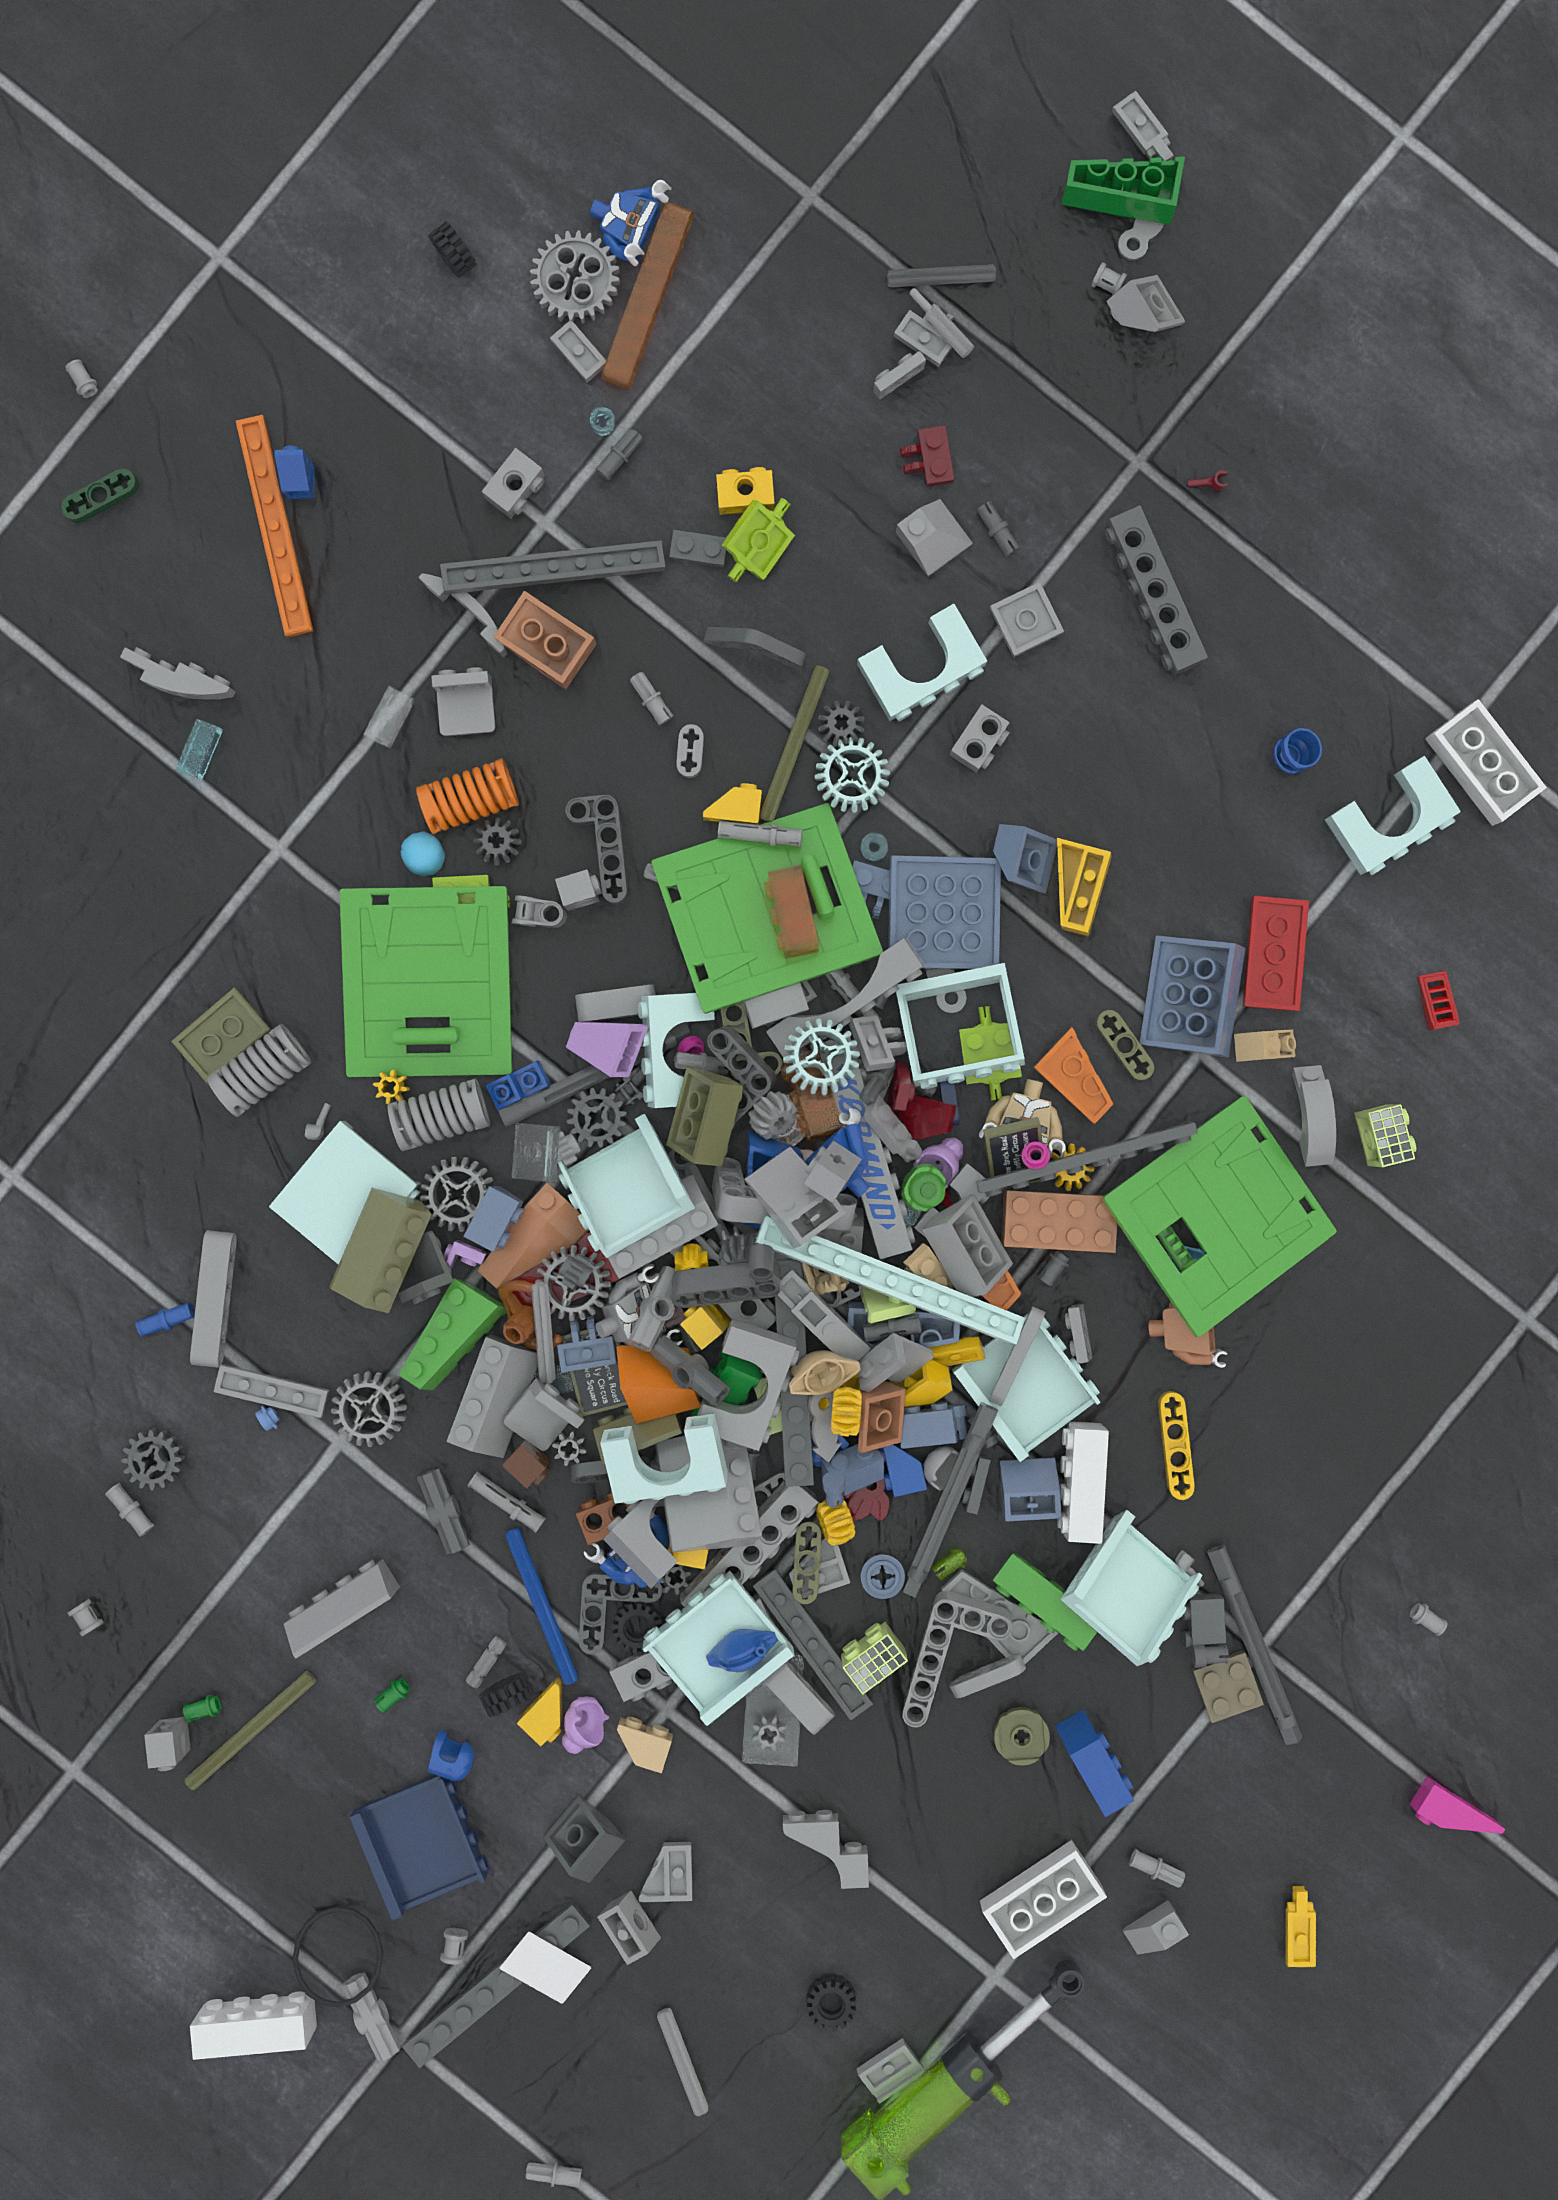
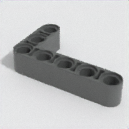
[669,1026,776,1170]

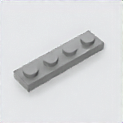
[214,1364,330,1418]

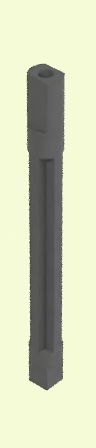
[498,1022,692,1127]
[903,1402,998,1598]
[1207,1545,1303,1745]

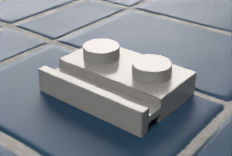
[857,2038,925,2104]

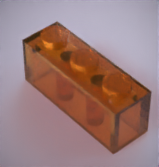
[764,865,819,959]
[781,1049,843,1141]

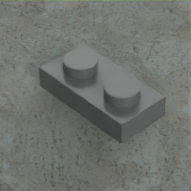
[669,530,727,568]
[961,1454,991,1514]

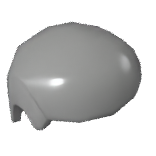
[923,1445,959,1490]

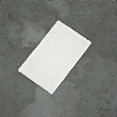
[500,1932,591,2004]

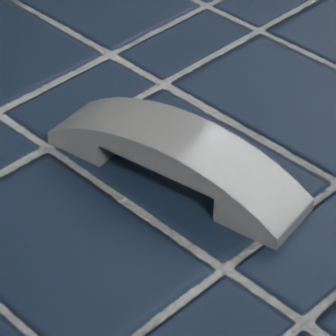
[419,573,507,658]

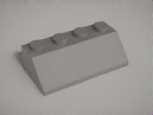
[608,1174,719,1279]
[446,1334,538,1458]
[284,1559,400,1659]

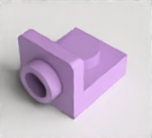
[443,1240,489,1268]

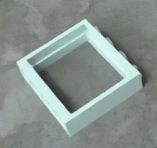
[896,963,1025,1089]

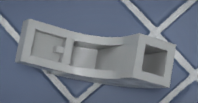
[1292,1065,1336,1167]

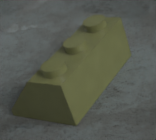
[666,1066,743,1166]
[593,1407,684,1465]

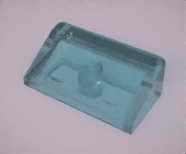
[175,719,223,781]

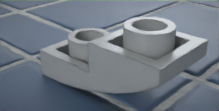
[744,983,809,1029]

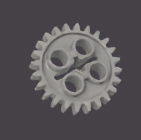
[530,230,620,324]

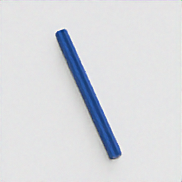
[505,1528,578,1685]

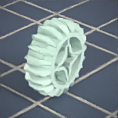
[815,737,890,813]
[783,1019,860,1095]

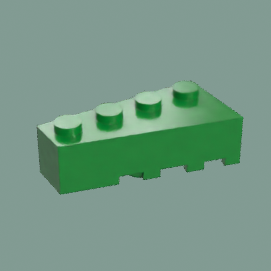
[1062,157,1185,225]

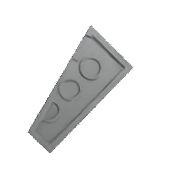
[942,1569,1059,1664]

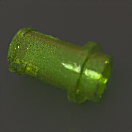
[931,1548,968,1581]

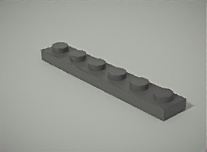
[753,1568,873,1720]

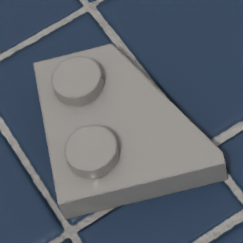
[639,1842,693,1902]

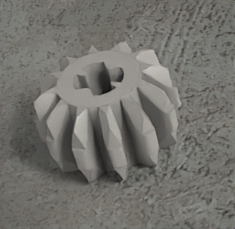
[749,1091,797,1140]

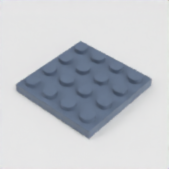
[888,855,1001,969]

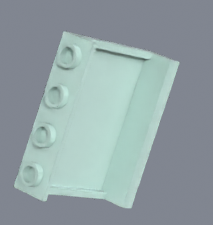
[558,1114,695,1258]
[269,1121,421,1265]
[952,1312,1100,1462]
[1060,1510,1202,1666]
[643,1571,794,1726]

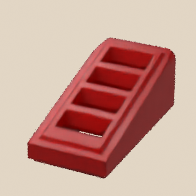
[1417,971,1460,1030]

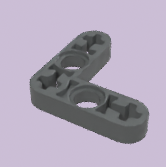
[703,627,806,668]
[579,1571,663,1655]

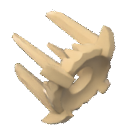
[801,1262,847,1295]

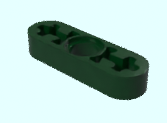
[61,468,139,523]

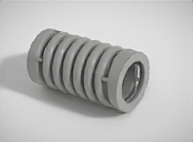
[207,1024,311,1117]
[388,1078,490,1151]

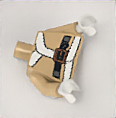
[979,1079,1066,1158]

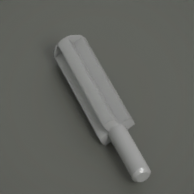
[910,288,975,358]

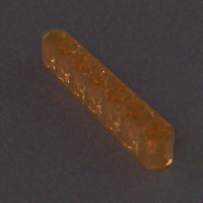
[602,201,694,390]

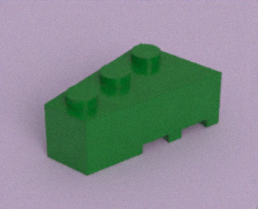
[691,1350,762,1417]

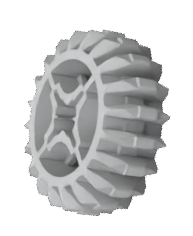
[420,1157,493,1232]
[535,1245,611,1321]
[331,1371,407,1447]

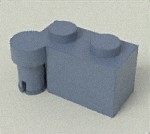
[900,1402,967,1449]
[821,1444,884,1508]

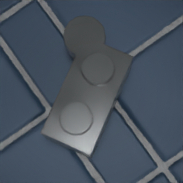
[1182,1593,1229,1668]

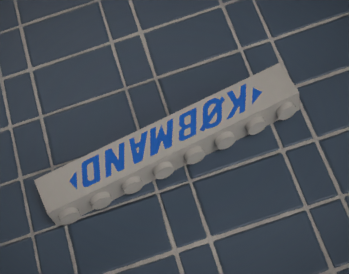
[819,1037,915,1259]

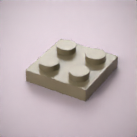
[1191,1650,1264,1723]

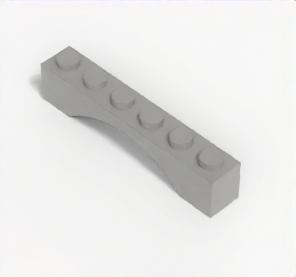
[766,937,925,1058]

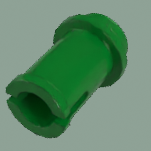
[374,1678,410,1713]
[183,1695,221,1723]

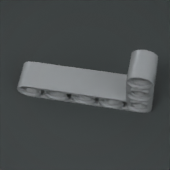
[712,1157,857,1230]
[903,1591,1012,1728]

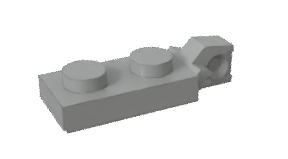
[1112,91,1174,161]
[863,1095,922,1162]

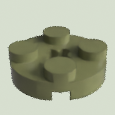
[993,1707,1050,1765]

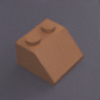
[858,1381,906,1453]

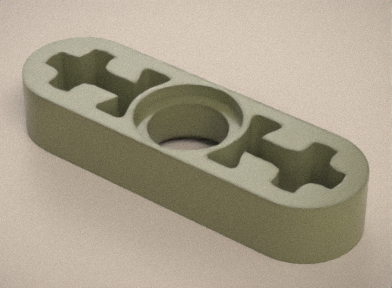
[1095,1010,1154,1080]
[793,1522,822,1604]

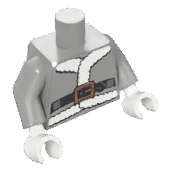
[596,1263,683,1346]

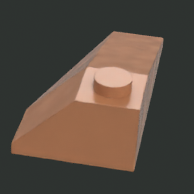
[477,1183,589,1290]

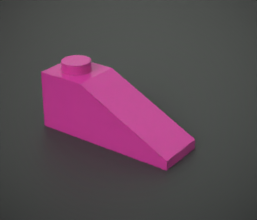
[1410,1777,1505,1834]

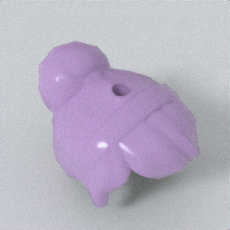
[913,1138,963,1188]
[562,1696,609,1754]

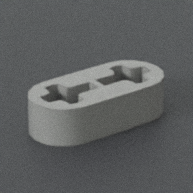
[677,724,704,779]

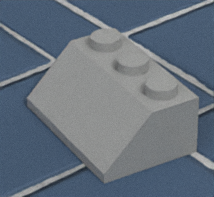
[922,1194,1013,1297]

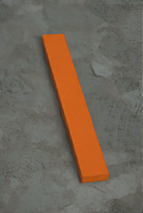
[236,415,313,637]

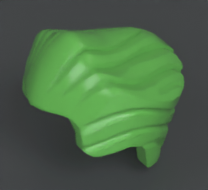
[900,1163,946,1211]

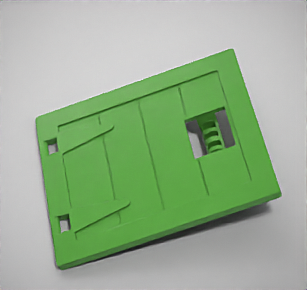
[652,803,883,1014]
[340,886,512,1077]
[1102,1096,1337,1337]

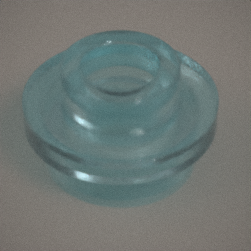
[860,833,888,861]

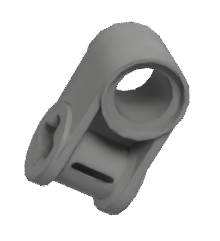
[512,896,567,928]

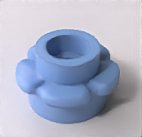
[255,1405,280,1431]

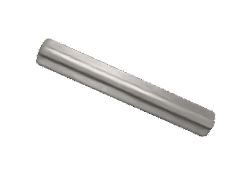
[531,1281,556,1384]
[657,2008,708,2116]

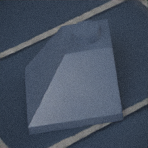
[993,824,1057,894]

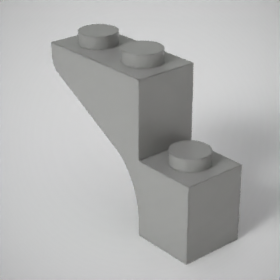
[783,1810,869,1889]

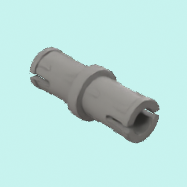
[105,1483,154,1537]

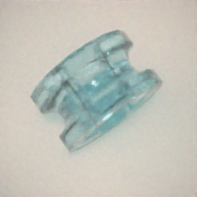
[590,407,615,435]

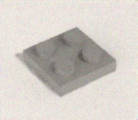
[989,582,1064,658]

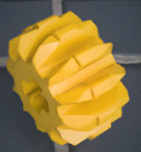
[1051,1144,1094,1191]
[831,1387,862,1436]
[816,1500,855,1546]

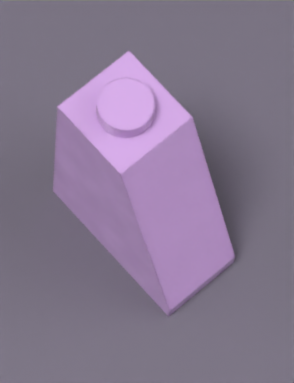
[566,1022,648,1077]

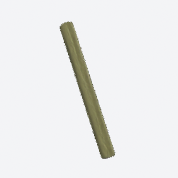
[759,666,829,822]
[184,1671,316,1790]

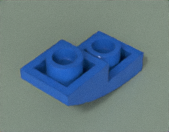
[486,1060,551,1110]

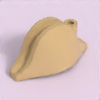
[789,1350,861,1395]

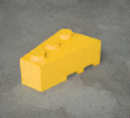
[1057,838,1112,937]

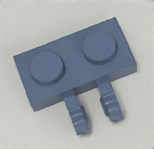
[852,860,890,919]
[557,1316,617,1373]

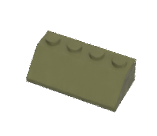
[329,1188,432,1313]

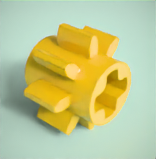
[373,1069,410,1104]
[675,1244,708,1271]

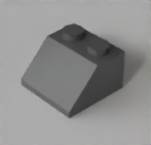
[543,1795,625,1883]

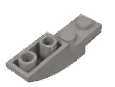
[120,647,236,700]
[778,1268,871,1361]

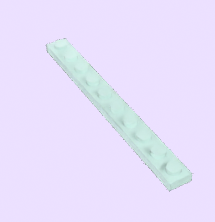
[754,1216,1025,1345]

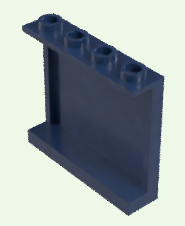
[349,1775,490,1920]

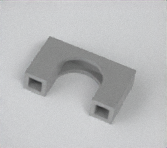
[697,1319,800,1451]
[604,1498,678,1588]

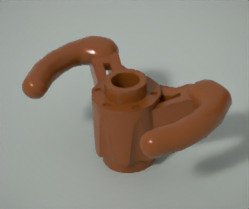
[498,1280,563,1351]

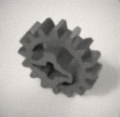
[567,1088,627,1147]
[121,1428,185,1490]

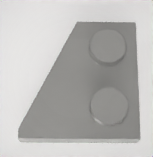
[789,1538,851,1599]

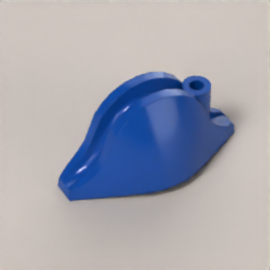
[706,1629,778,1673]

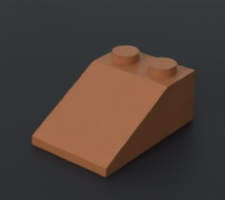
[493,591,597,690]

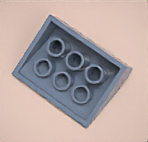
[1140,936,1245,1058]

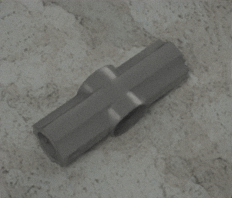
[651,1336,730,1407]
[417,1467,470,1555]

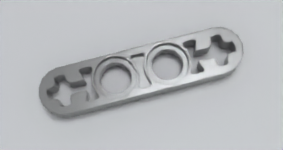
[989,1306,1046,1406]

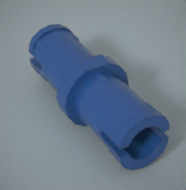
[136,1302,195,1337]

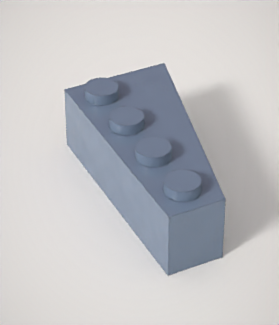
[847,1301,960,1355]

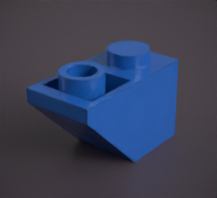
[275,446,315,499]
[878,1444,927,1497]

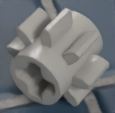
[547,1131,581,1167]
[552,1430,587,1466]
[752,1714,785,1750]

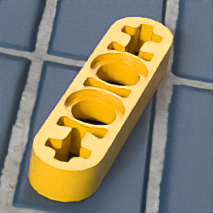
[1158,1391,1195,1500]

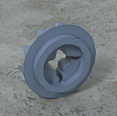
[860,1553,905,1599]

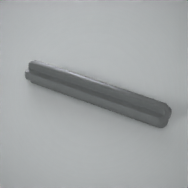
[887,264,996,287]

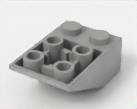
[744,1147,846,1249]

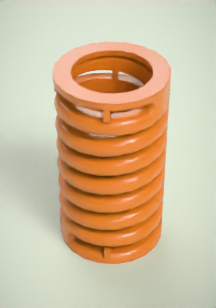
[416,758,519,834]

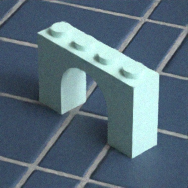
[857,604,987,721]
[1325,756,1461,875]
[638,993,715,1108]
[600,1413,728,1504]

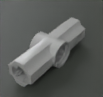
[628,1266,677,1352]
[342,1972,401,2061]

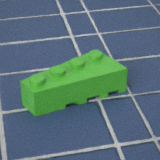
[399,1278,507,1390]
[993,1552,1097,1651]

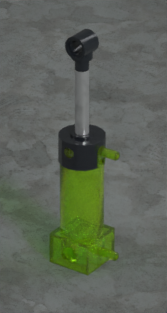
[840,1960,1085,2200]

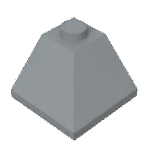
[1106,275,1185,332]
[896,499,973,577]

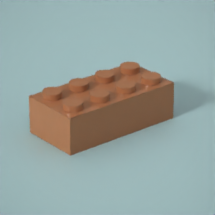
[1001,1190,1117,1253]

